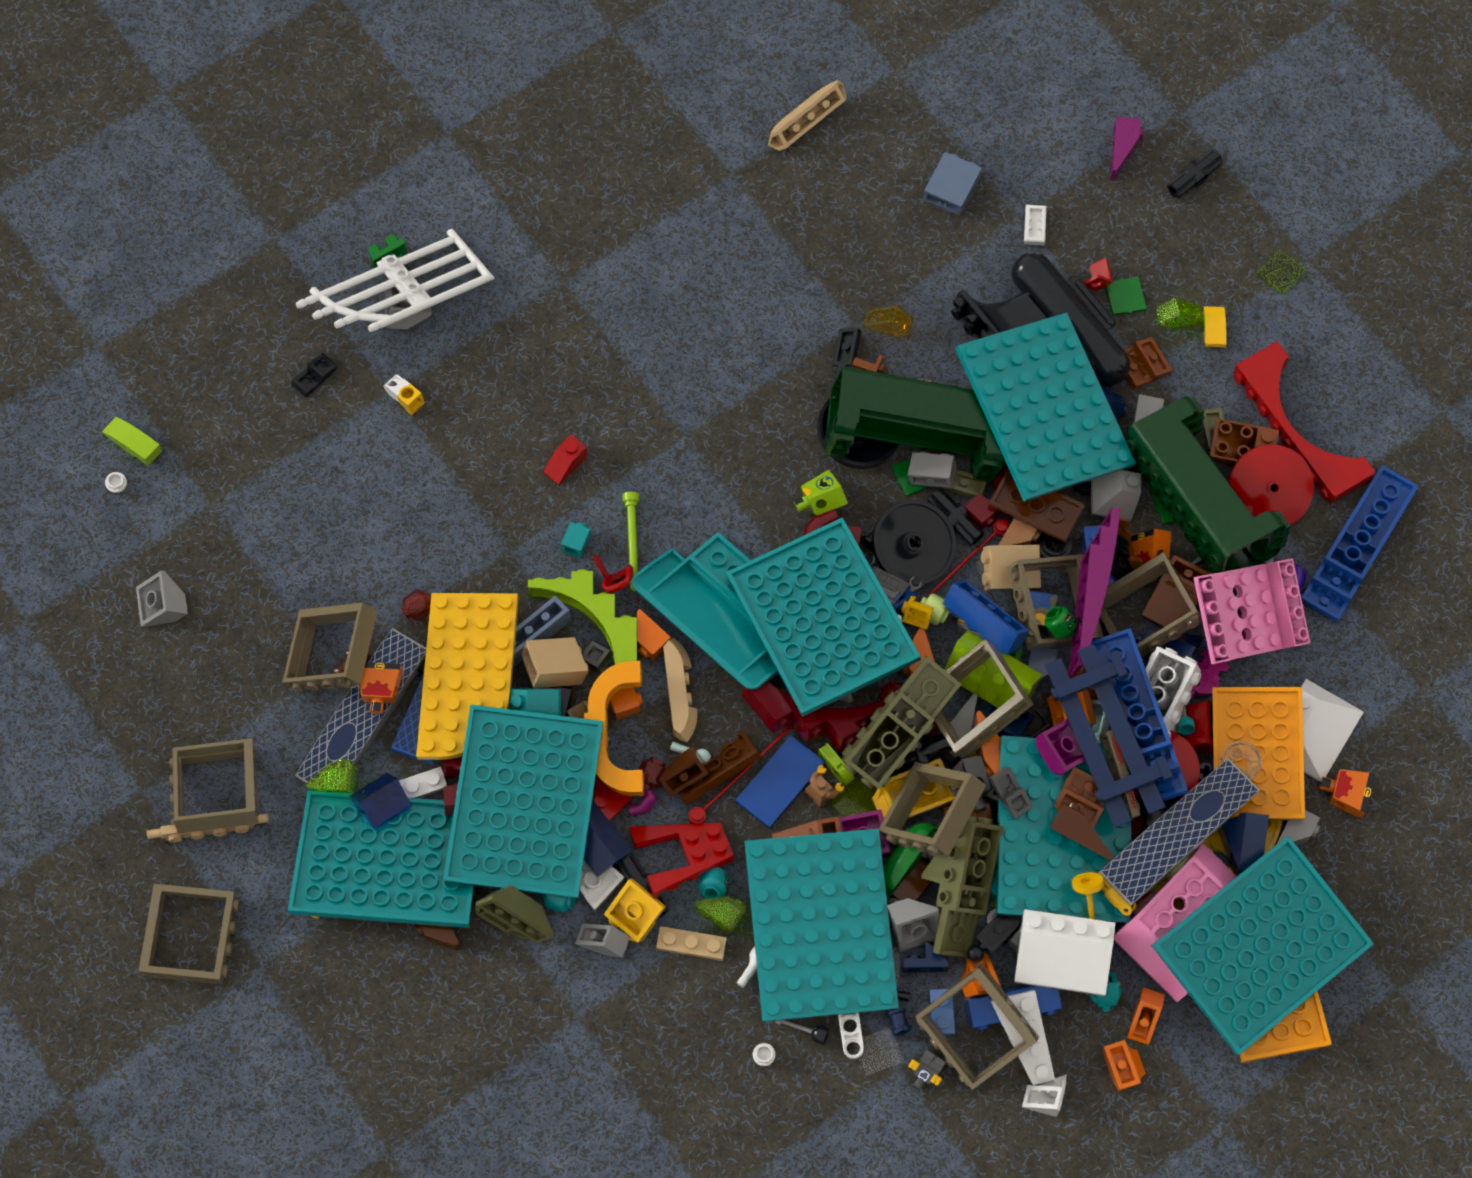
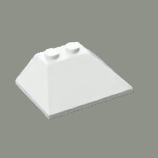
[1301,679,1364,782]

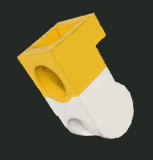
[384,374,425,416]

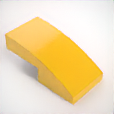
[1203,306,1226,347]

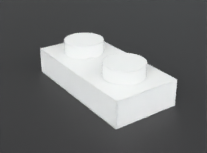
[399,766,447,798]

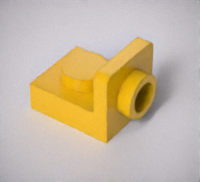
[901,595,934,630]

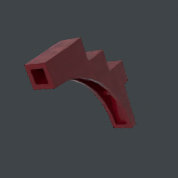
[742,681,886,751]

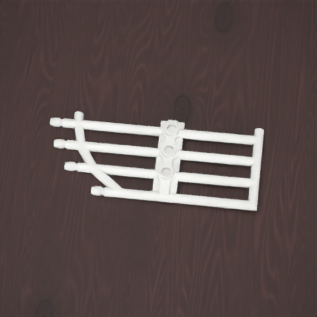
[296,229,495,332]

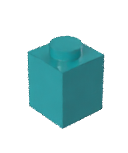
[561,522,591,559]

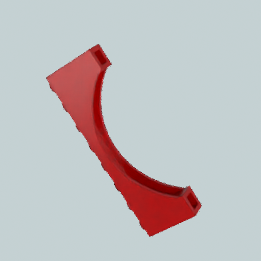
[1233,341,1376,505]

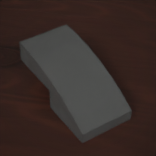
[582,641,615,674]
[989,767,1033,819]

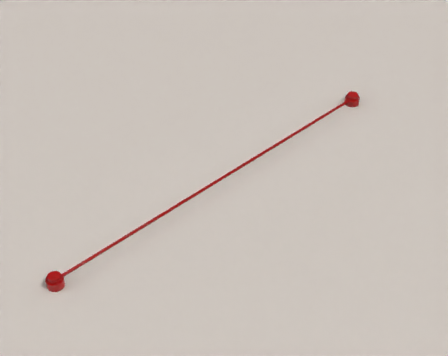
[688,518,1010,824]

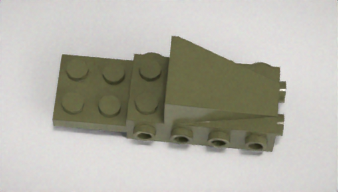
[841,656,962,789]
[921,815,1004,957]

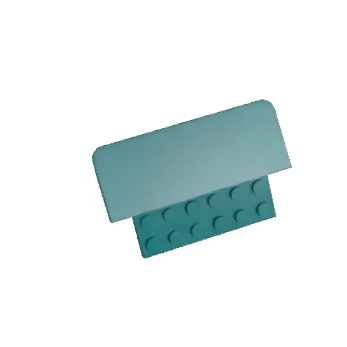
[631,532,779,690]

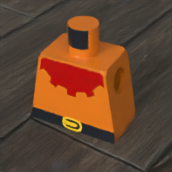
[1131,529,1171,582]
[360,662,403,714]
[1319,769,1375,819]

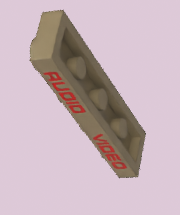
[1100,730,1140,820]

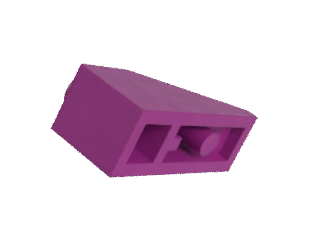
[1110,117,1144,180]

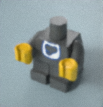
[908,1049,947,1089]

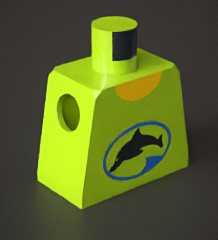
[794,470,848,515]

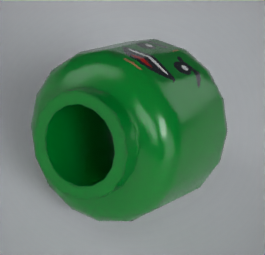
[1045,606,1077,639]

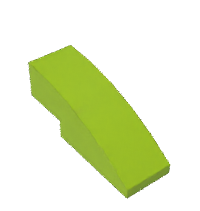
[102,417,162,466]

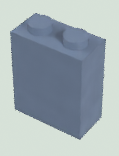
[923,152,982,216]

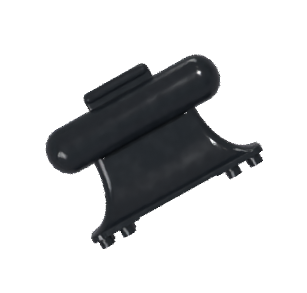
[951,252,1130,387]

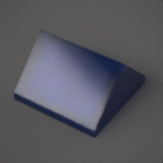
[349,773,412,830]

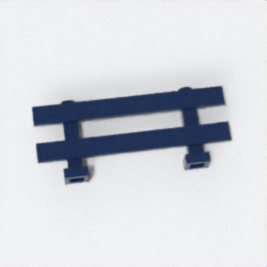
[1044,644,1173,828]

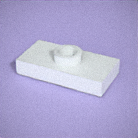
[1024,205,1046,246]

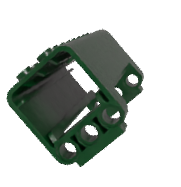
[824,366,1004,483]
[1127,396,1290,574]

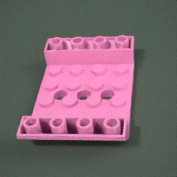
[1193,558,1310,664]
[1114,843,1237,1003]

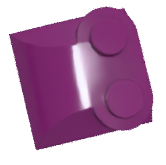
[1035,719,1086,775]
[839,809,890,858]

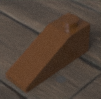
[1049,801,1113,860]

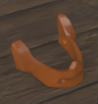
[1117,518,1144,568]

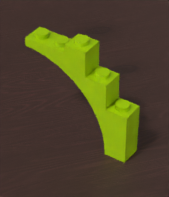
[528,569,637,665]

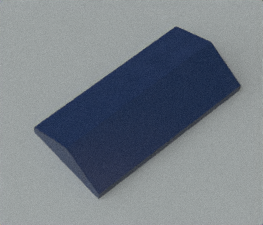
[584,800,633,878]

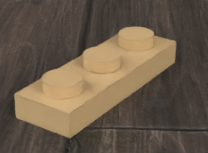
[656,926,727,961]

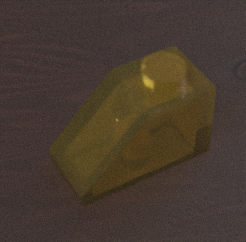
[862,305,914,338]

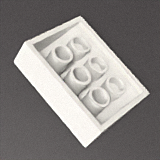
[1014,909,1115,996]

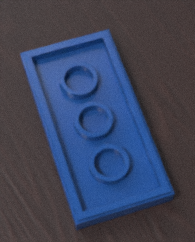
[735,735,825,829]

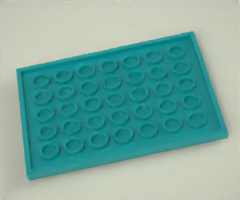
[955,312,1136,502]
[726,517,921,717]
[443,704,603,899]
[996,735,1131,924]
[288,790,475,928]
[744,829,899,1022]
[1151,836,1374,1056]

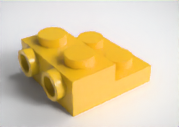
[603,878,666,943]

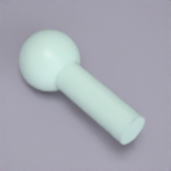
[670,742,711,764]

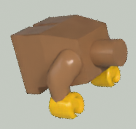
[805,765,844,808]

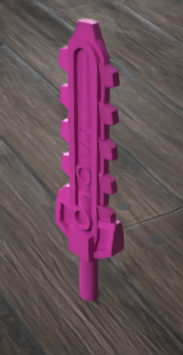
[1185,614,1246,706]

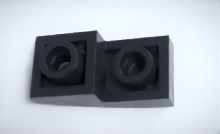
[1110,534,1130,579]

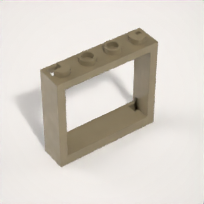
[1100,552,1202,659]
[1008,554,1104,650]
[282,602,377,692]
[934,639,1033,759]
[169,738,259,833]
[879,762,986,856]
[138,884,240,985]
[915,964,1039,1090]

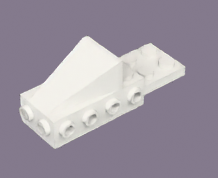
[1146,646,1201,737]

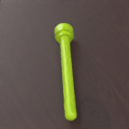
[622,492,640,592]

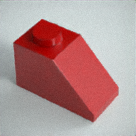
[543,434,587,486]

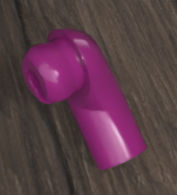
[628,789,657,816]

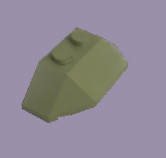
[476,885,554,944]

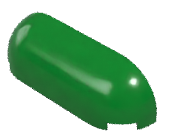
[883,823,939,899]

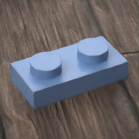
[929,989,955,1036]

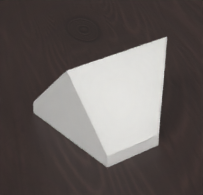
[1022,1074,1067,1117]

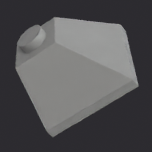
[384,287,432,330]
[1091,470,1141,522]
[136,571,188,627]
[887,898,940,953]

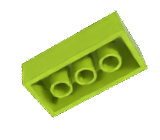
[944,631,1042,719]

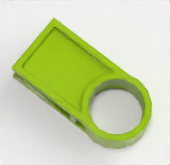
[818,743,855,786]

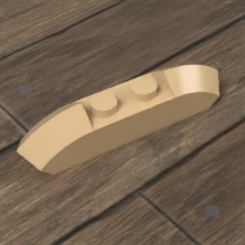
[768,80,847,151]
[663,638,697,742]

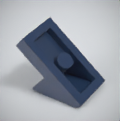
[902,941,949,973]

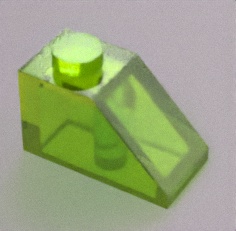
[1155,297,1204,330]
[306,759,357,793]
[694,896,747,936]

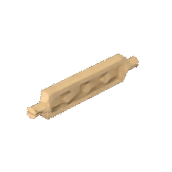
[147,813,269,843]

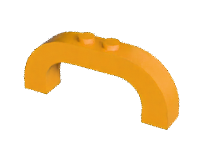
[584,661,645,796]

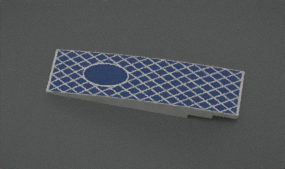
[295,628,426,792]
[1099,758,1260,907]

